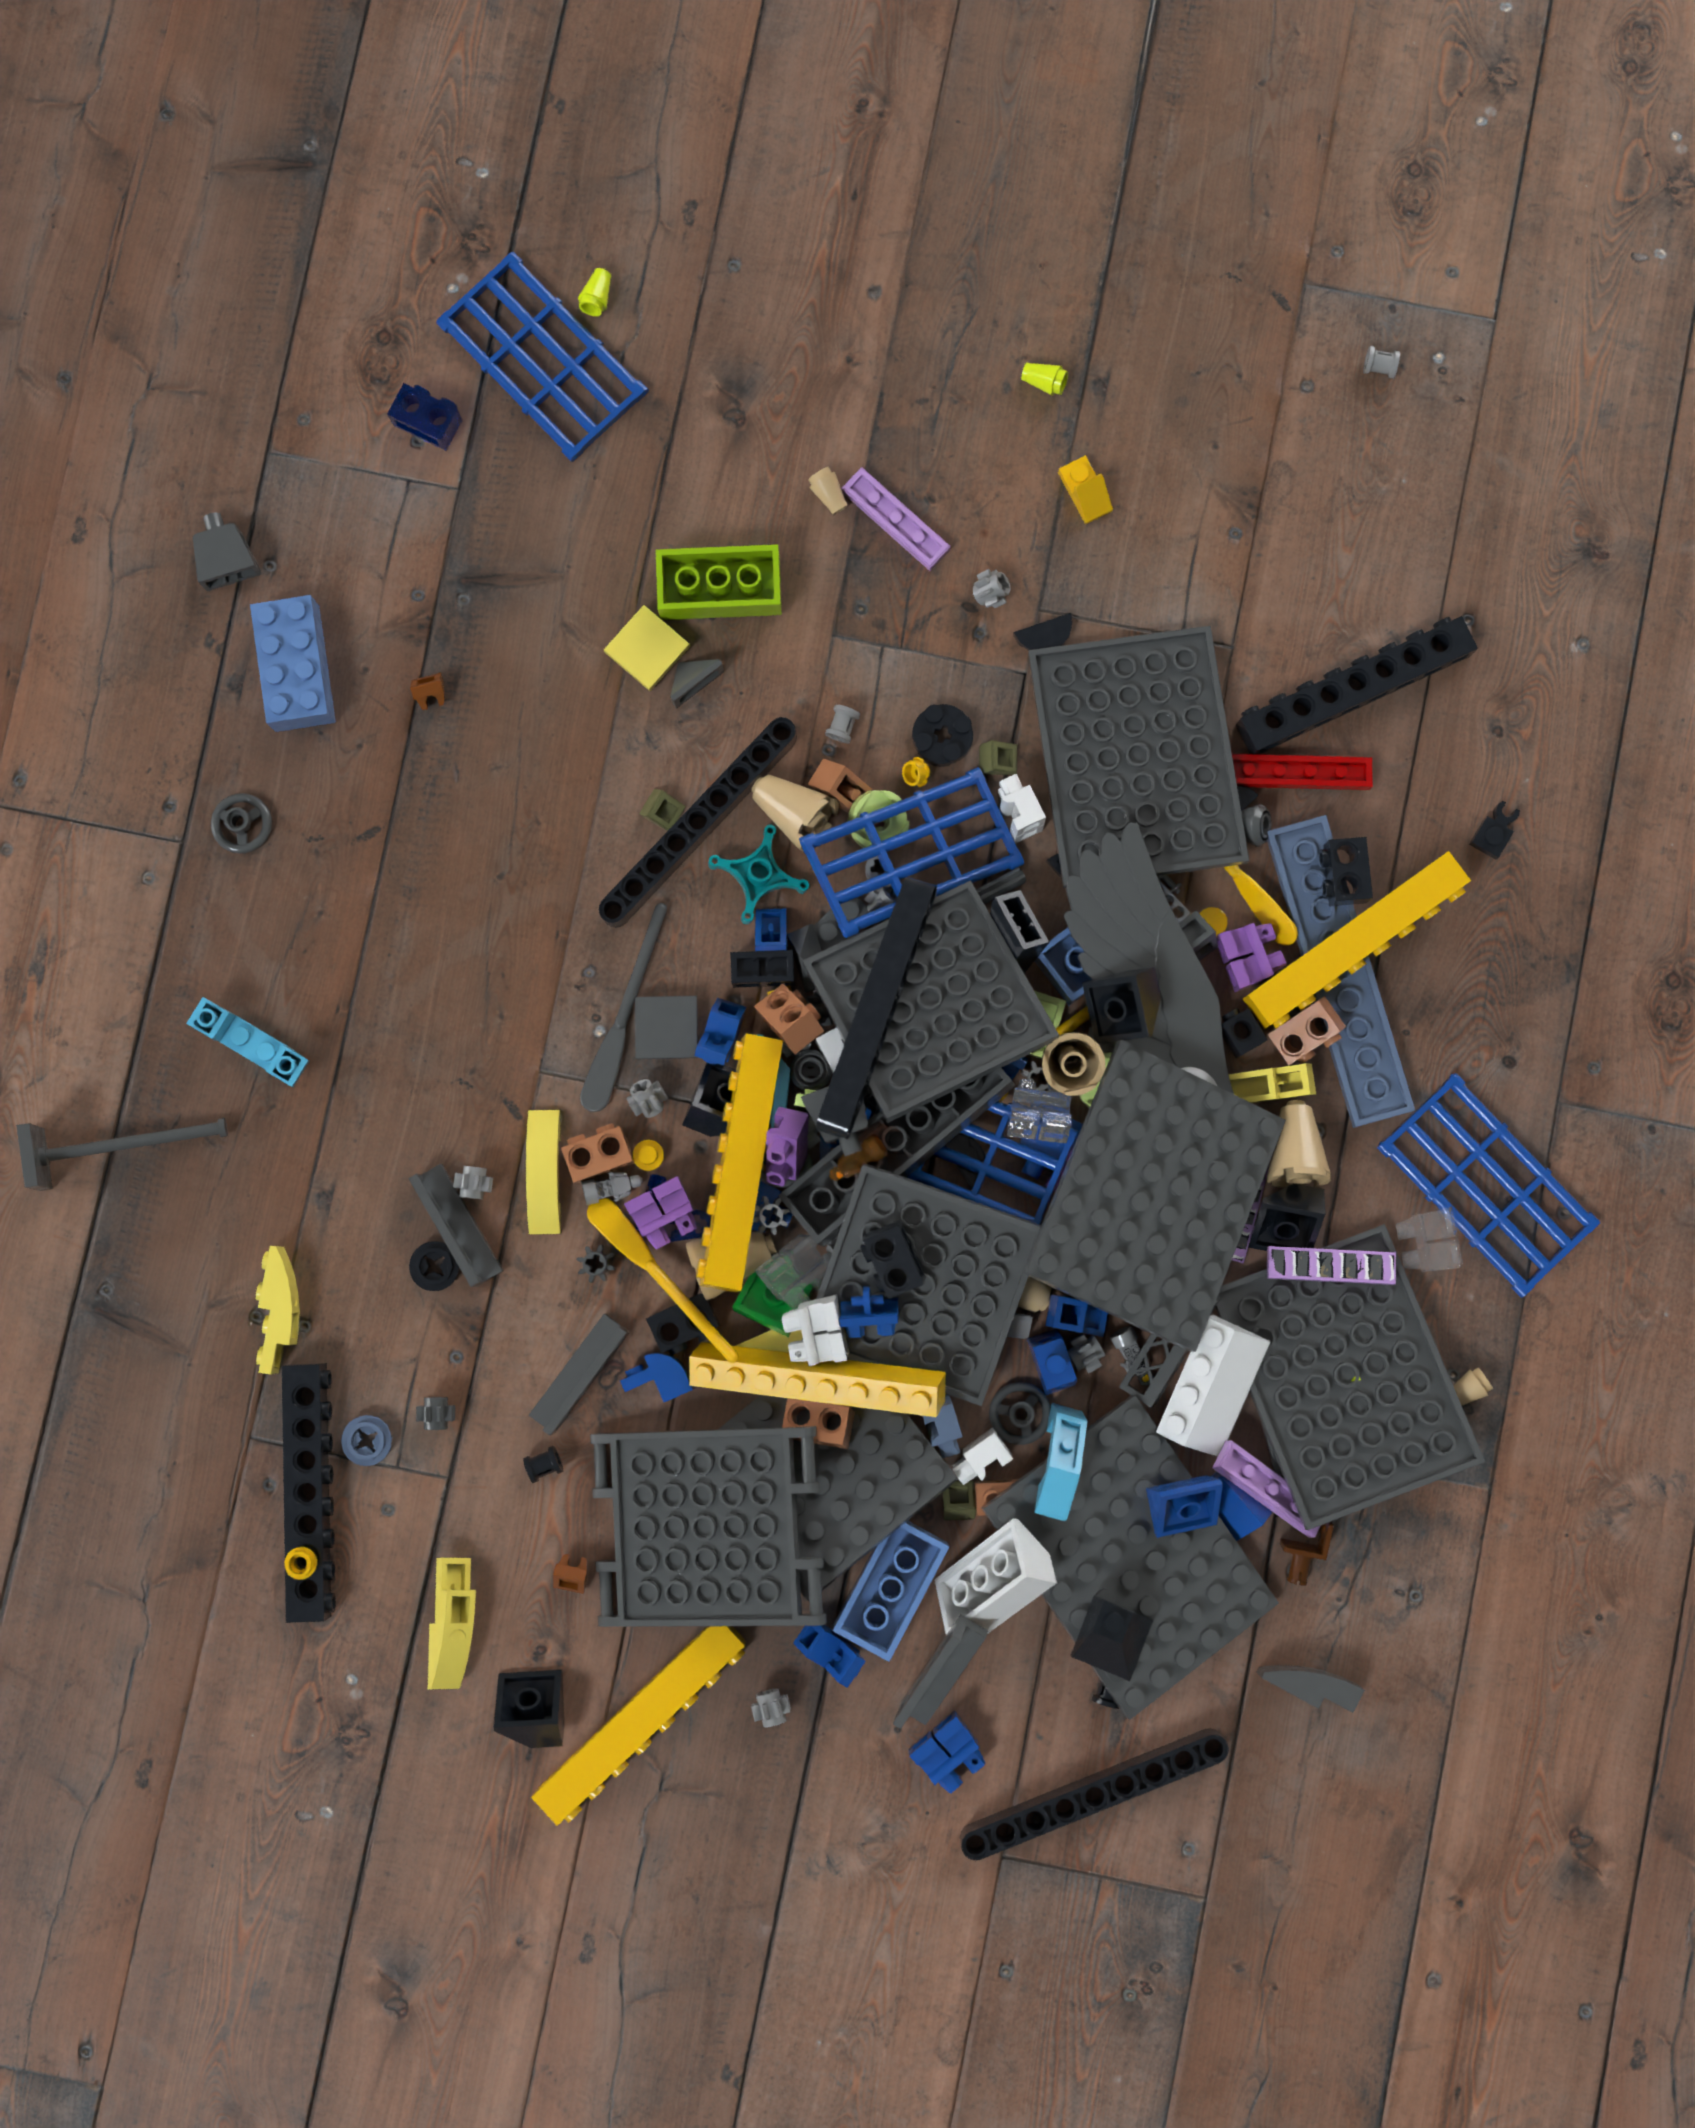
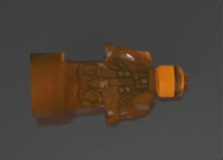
[829,1134,888,1181]

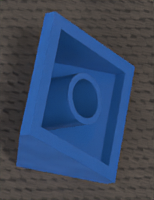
[1211,1471,1273,1541]
[1146,1475,1223,1538]

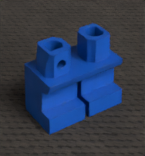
[908,1711,986,1794]

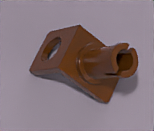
[1280,1521,1333,1586]

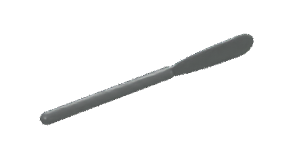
[580,903,667,1112]

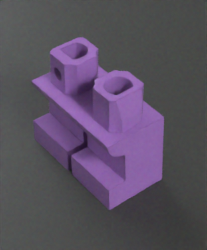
[1216,923,1287,992]
[766,1107,809,1186]
[624,1176,697,1250]

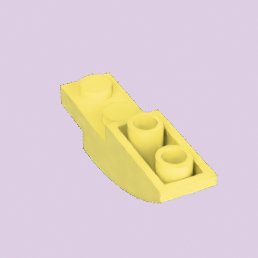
[256,1246,300,1375]
[428,1558,476,1689]

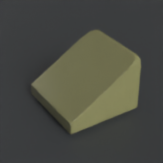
[979,740,1017,775]
[639,789,686,831]
[943,1481,976,1520]

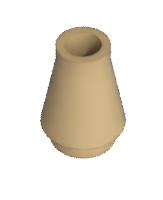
[808,467,848,515]
[1453,1367,1493,1405]

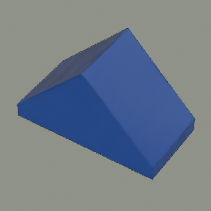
[755,908,788,951]

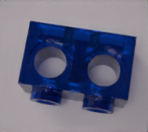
[387,383,463,451]

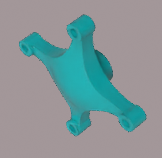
[708,824,809,925]

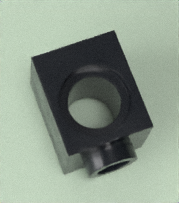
[1221,1008,1268,1059]

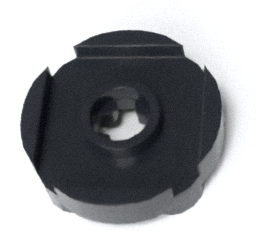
[912,704,973,767]

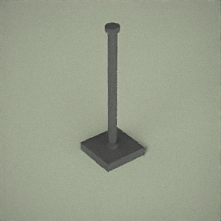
[16,1118,228,1191]

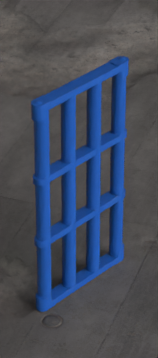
[436,251,649,462]
[799,767,1024,938]
[1377,1072,1600,1298]
[865,1101,1079,1225]

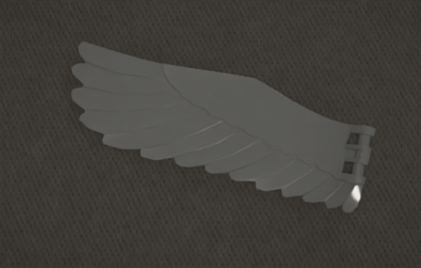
[1063,823,1234,1094]

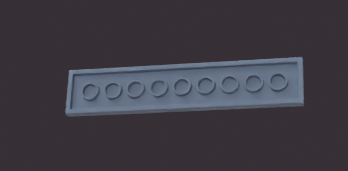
[1267,815,1415,1128]

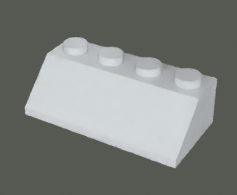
[1156,1315,1271,1457]
[934,1518,1057,1635]

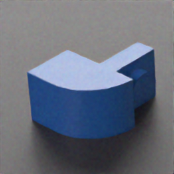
[694,997,747,1066]
[1045,1295,1108,1337]
[620,1352,695,1403]
[793,1625,866,1688]

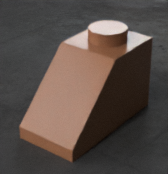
[808,759,873,813]

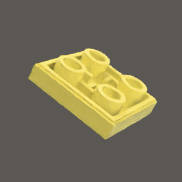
[604,605,690,691]

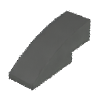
[1256,1665,1365,1713]

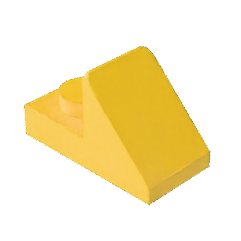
[1058,455,1113,525]

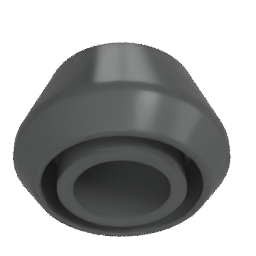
[1241,804,1271,847]
[790,1050,832,1091]

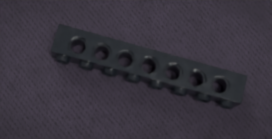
[1236,616,1478,754]
[282,1363,336,1623]

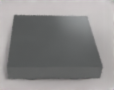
[635,996,698,1060]

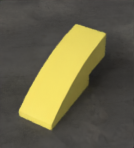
[1229,1063,1316,1103]

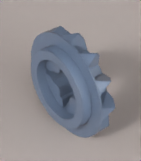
[341,1415,393,1466]

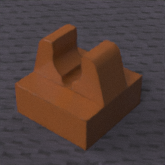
[410,673,445,710]
[553,1554,587,1594]

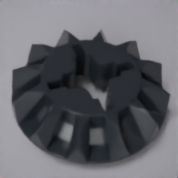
[409,1241,459,1291]

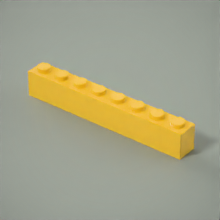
[1243,851,1471,1029]
[696,1033,783,1292]
[689,1342,946,1417]
[531,1626,746,1826]

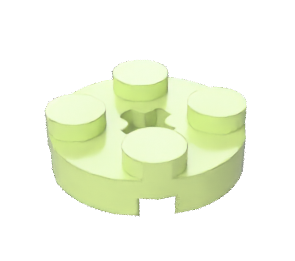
[847,790,909,848]

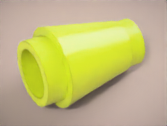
[578,268,611,317]
[1021,362,1068,396]

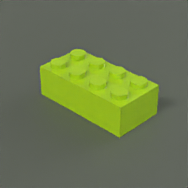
[656,544,782,620]

